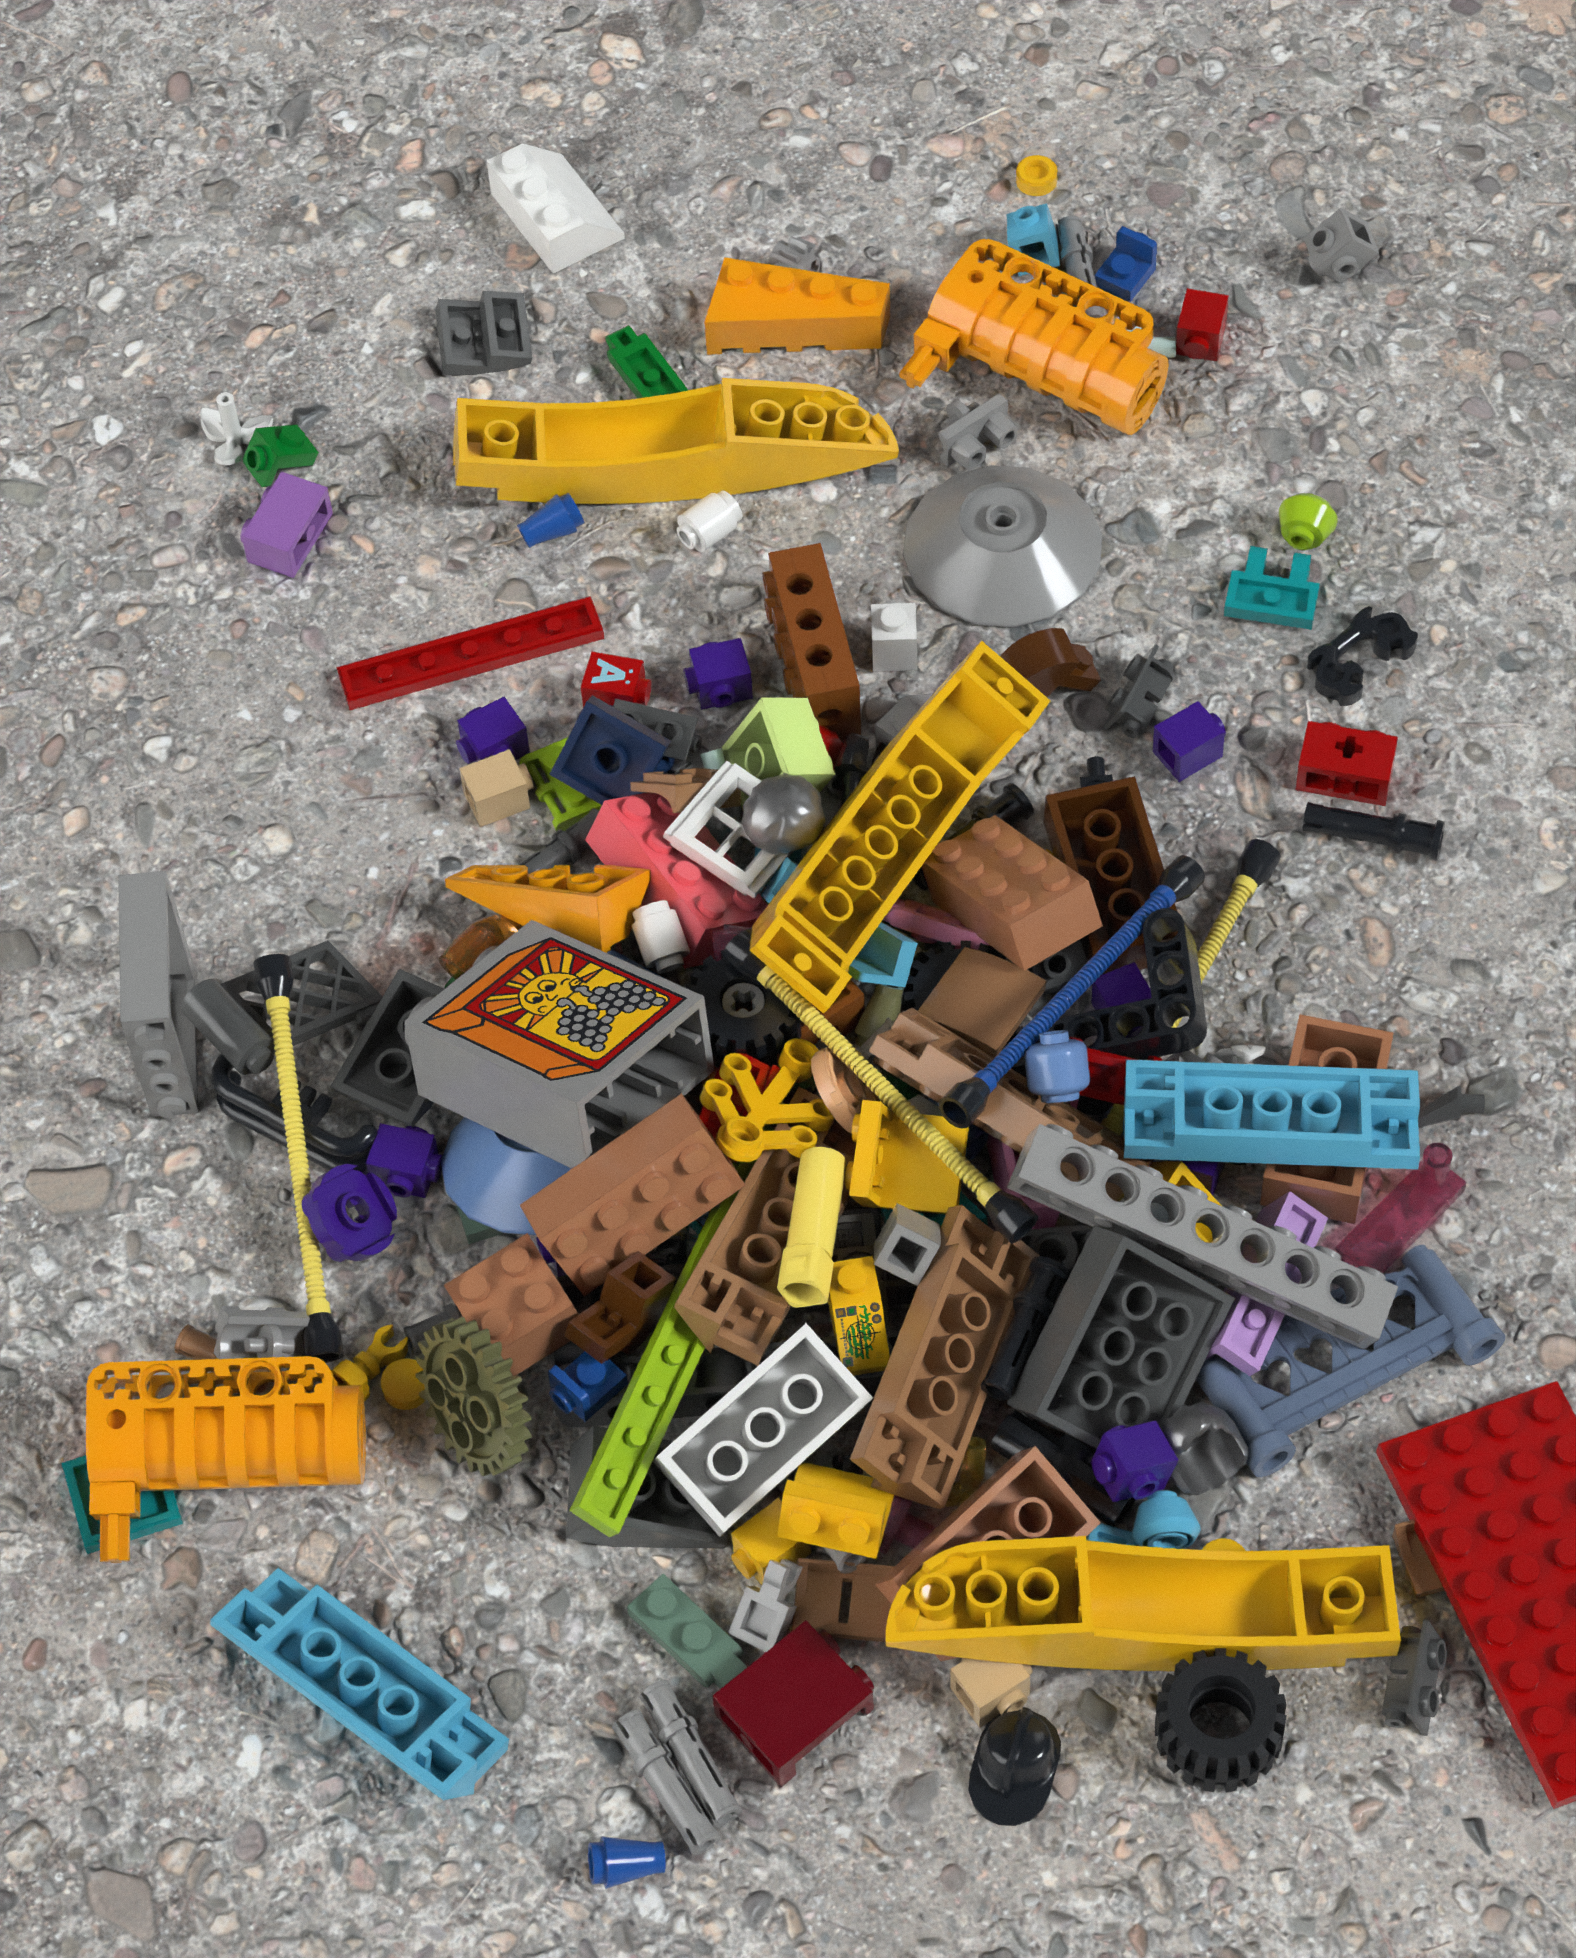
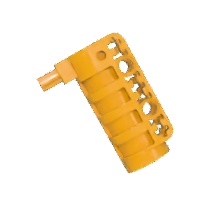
[899,239,1169,435]
[86,1356,366,1563]

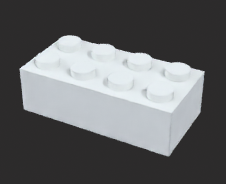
[654,1323,873,1537]

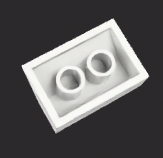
[487,143,625,274]

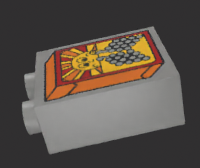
[404,920,714,1169]

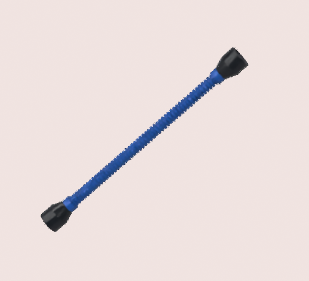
[939,855,1205,1129]

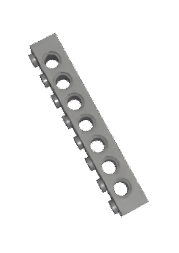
[1007,1124,1398,1349]

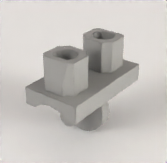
[939,393,1017,471]
[213,1306,310,1359]

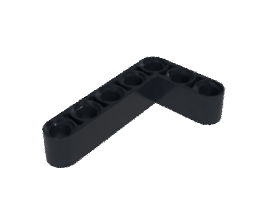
[1001,908,1207,1077]

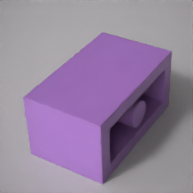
[240,472,333,578]

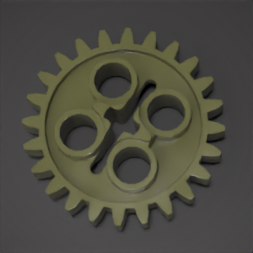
[415,1317,532,1476]

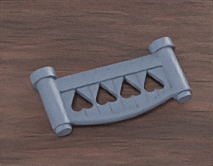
[1196,1245,1505,1477]

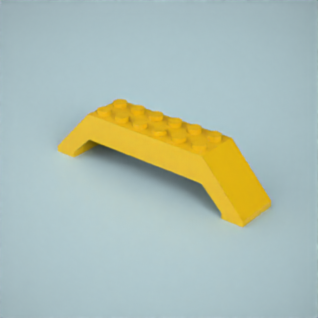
[750,641,1051,1014]

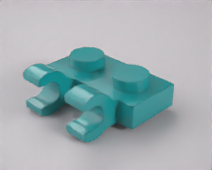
[1224,546,1320,630]

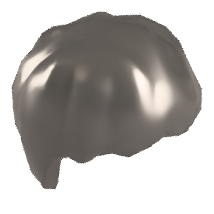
[742,773,826,854]
[1160,1402,1248,1496]

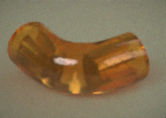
[438,915,523,980]

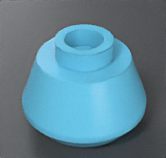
[1132,1490,1201,1549]

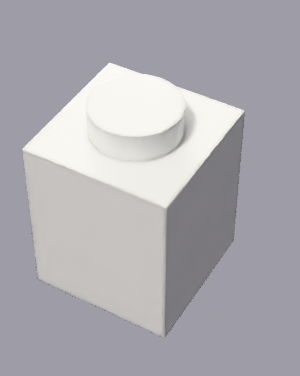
[871,603,917,672]

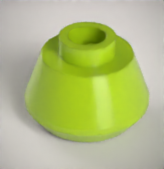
[1279,493,1338,550]

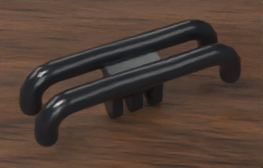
[211,1054,377,1172]

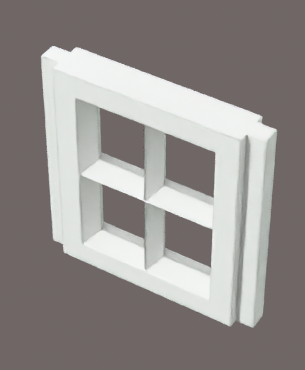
[663,761,794,898]

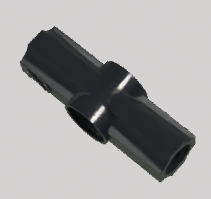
[991,1410,1136,1527]

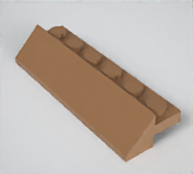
[868,1008,1154,1202]
[674,1087,856,1366]
[850,1205,1040,1509]

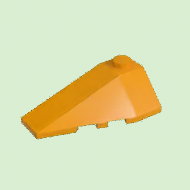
[445,865,651,953]

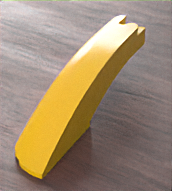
[453,378,899,504]

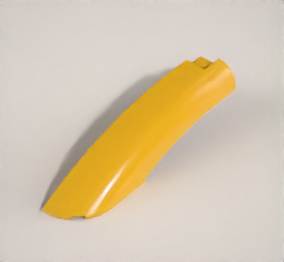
[886,1536,1401,1671]

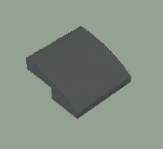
[435,291,532,375]

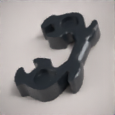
[1307,606,1418,706]

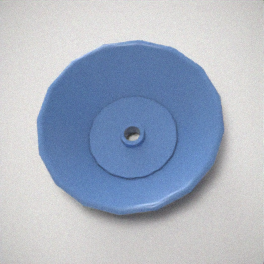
[441,1117,571,1235]

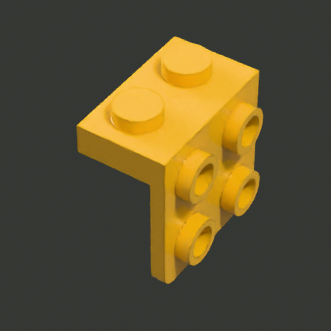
[845,1100,969,1215]
[777,1463,895,1559]

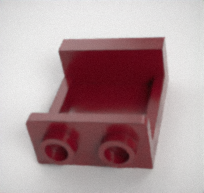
[712,1620,874,1787]

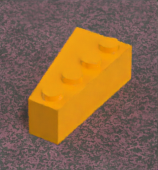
[704,257,890,355]

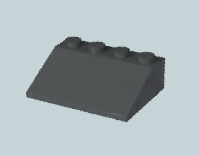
[1006,1226,1235,1450]

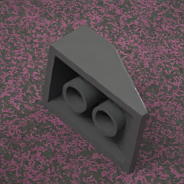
[330,969,444,1127]
[566,1425,728,1549]

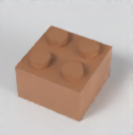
[444,1233,579,1376]

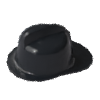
[968,1707,1061,1826]

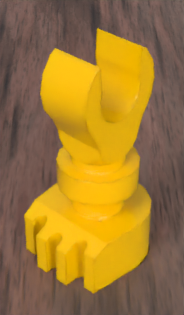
[331,1324,408,1401]

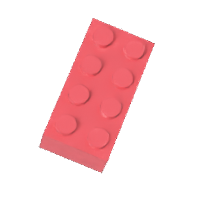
[585,793,768,969]

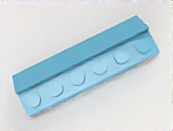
[1123,1060,1420,1169]
[210,1568,509,1800]

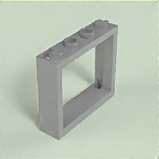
[118,871,199,1119]

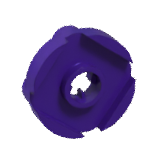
[302,1164,397,1262]

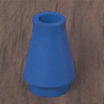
[517,493,585,548]
[588,1836,666,1889]

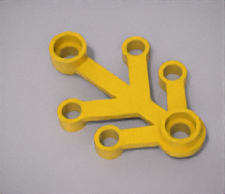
[700,1039,834,1162]

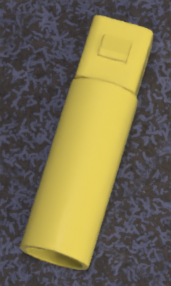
[777,1147,847,1308]

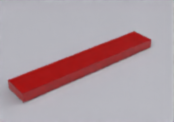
[336,596,604,710]

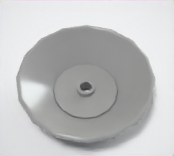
[903,465,1103,628]

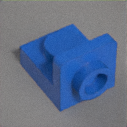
[1094,226,1157,302]
[547,1351,628,1422]

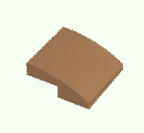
[918,947,1047,1058]

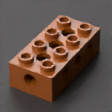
[762,543,861,741]

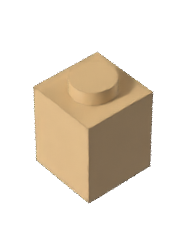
[459,749,534,827]

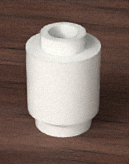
[676,490,743,552]
[632,900,690,974]

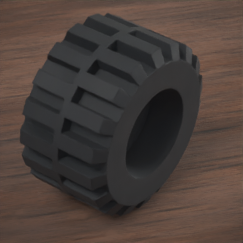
[1155,1648,1287,1793]

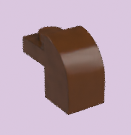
[1000,628,1101,697]
[564,1251,676,1364]

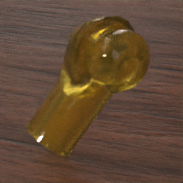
[945,1437,986,1507]

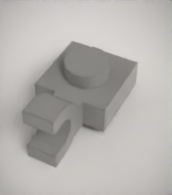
[728,1559,803,1652]

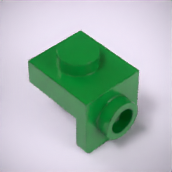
[243,425,319,487]

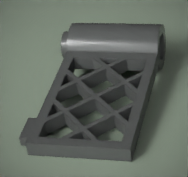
[181,940,383,1075]

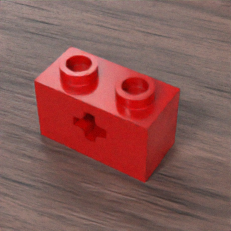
[1296,721,1398,806]

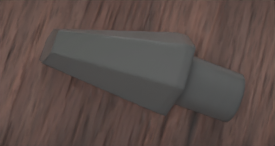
[1418,1086,1485,1128]

